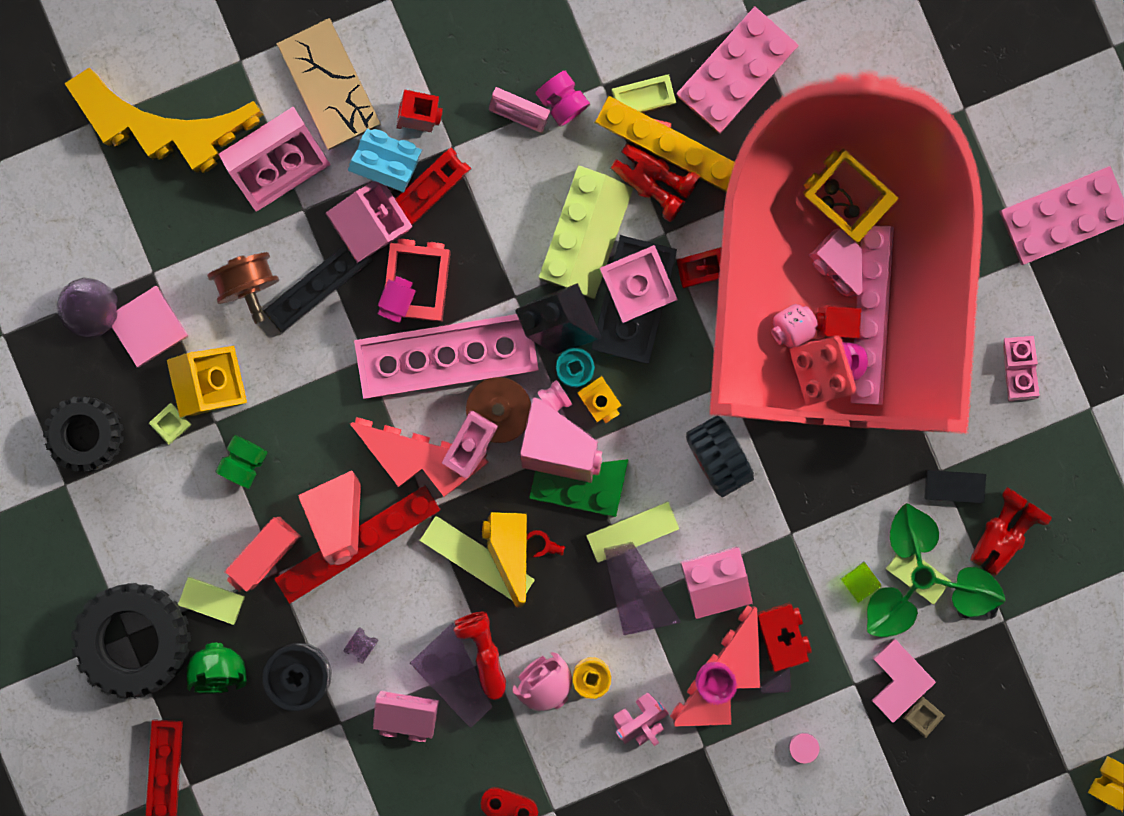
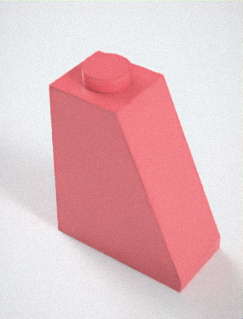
[298,471,361,565]

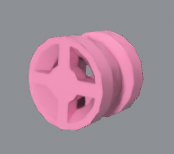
[537,380,572,412]

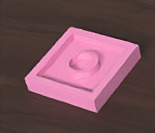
[600,245,678,323]
[106,286,188,367]

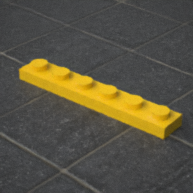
[595,96,735,193]

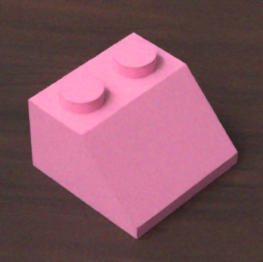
[680,546,753,619]
[373,691,439,742]

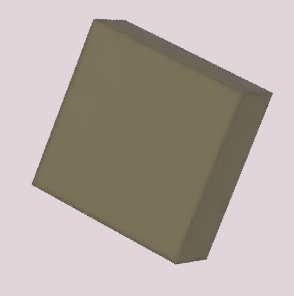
[902,696,945,738]

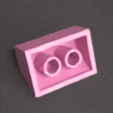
[219,106,330,212]

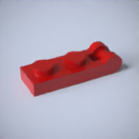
[395,147,472,225]

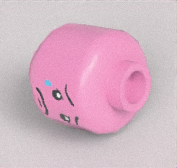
[771,304,818,348]

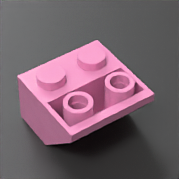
[325,181,413,263]

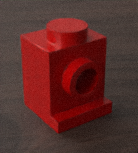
[396,89,442,133]

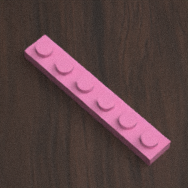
[851,226,894,405]

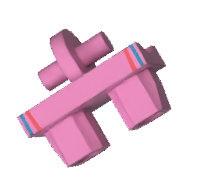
[613,693,669,746]

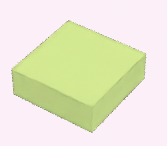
[149,403,191,445]

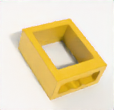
[803,149,898,243]

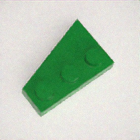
[530,459,628,517]

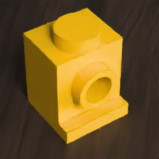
[577,376,622,424]

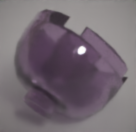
[56,277,118,337]

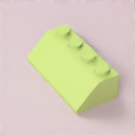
[539,165,633,299]

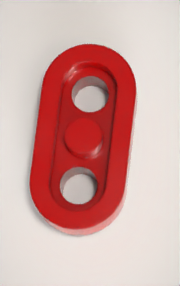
[481,787,538,816]

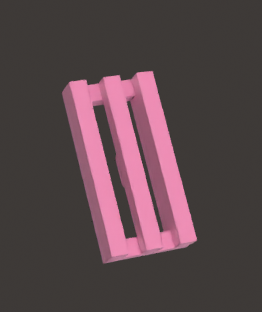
[488,87,550,133]

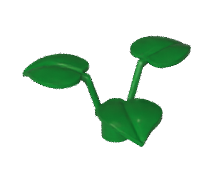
[867,503,1005,637]

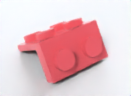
[789,336,856,406]

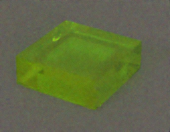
[840,561,882,603]

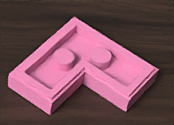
[872,639,936,723]

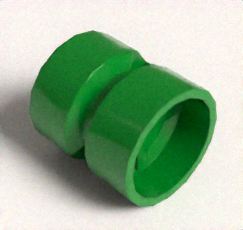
[215,435,268,489]

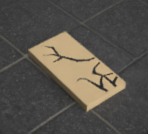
[277,18,381,151]

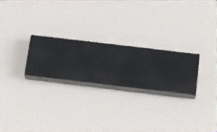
[263,245,373,334]

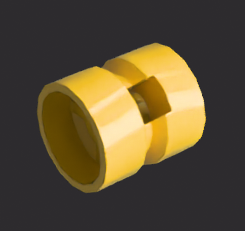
[573,657,611,699]
[1088,756,1124,811]

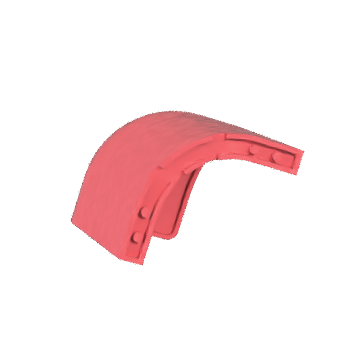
[709,73,982,433]

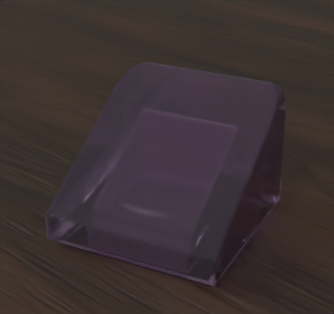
[759,668,791,693]

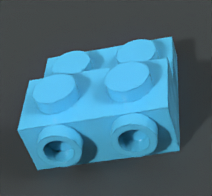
[348,129,422,192]

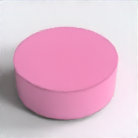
[789,733,819,764]

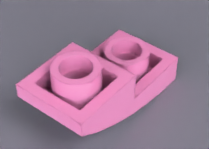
[1004,336,1040,401]

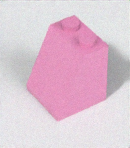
[520,398,602,483]

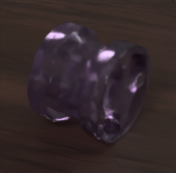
[343,627,379,664]

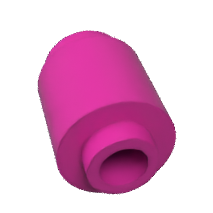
[378,276,416,323]

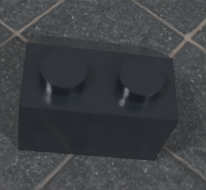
[515,283,602,355]

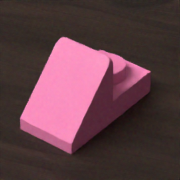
[442,411,498,479]

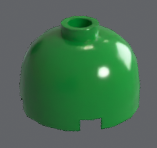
[187,643,246,694]

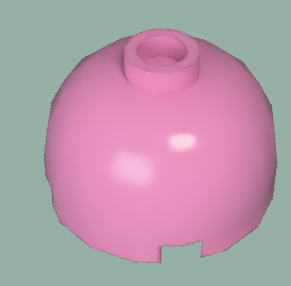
[513,652,573,711]

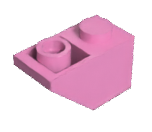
[809,228,862,297]

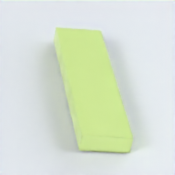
[420,516,535,601]

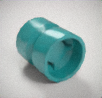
[556,348,595,388]

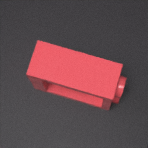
[385,239,451,322]
[225,517,302,592]

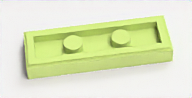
[586,502,679,563]

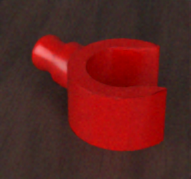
[526,530,565,557]

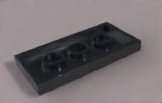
[591,235,677,364]

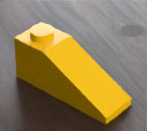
[482,512,527,607]

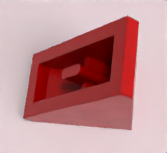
[676,247,722,288]

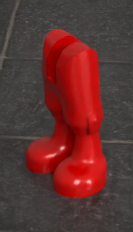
[610,143,701,222]
[970,487,1052,577]
[453,612,506,699]

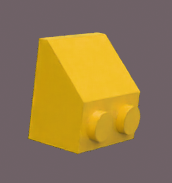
[167,346,247,417]

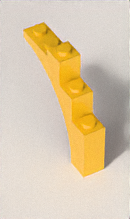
[65,67,264,173]

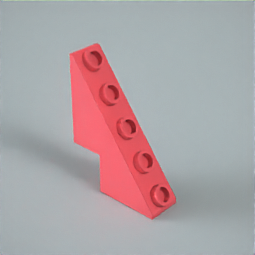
[350,417,489,497]
[670,605,760,727]

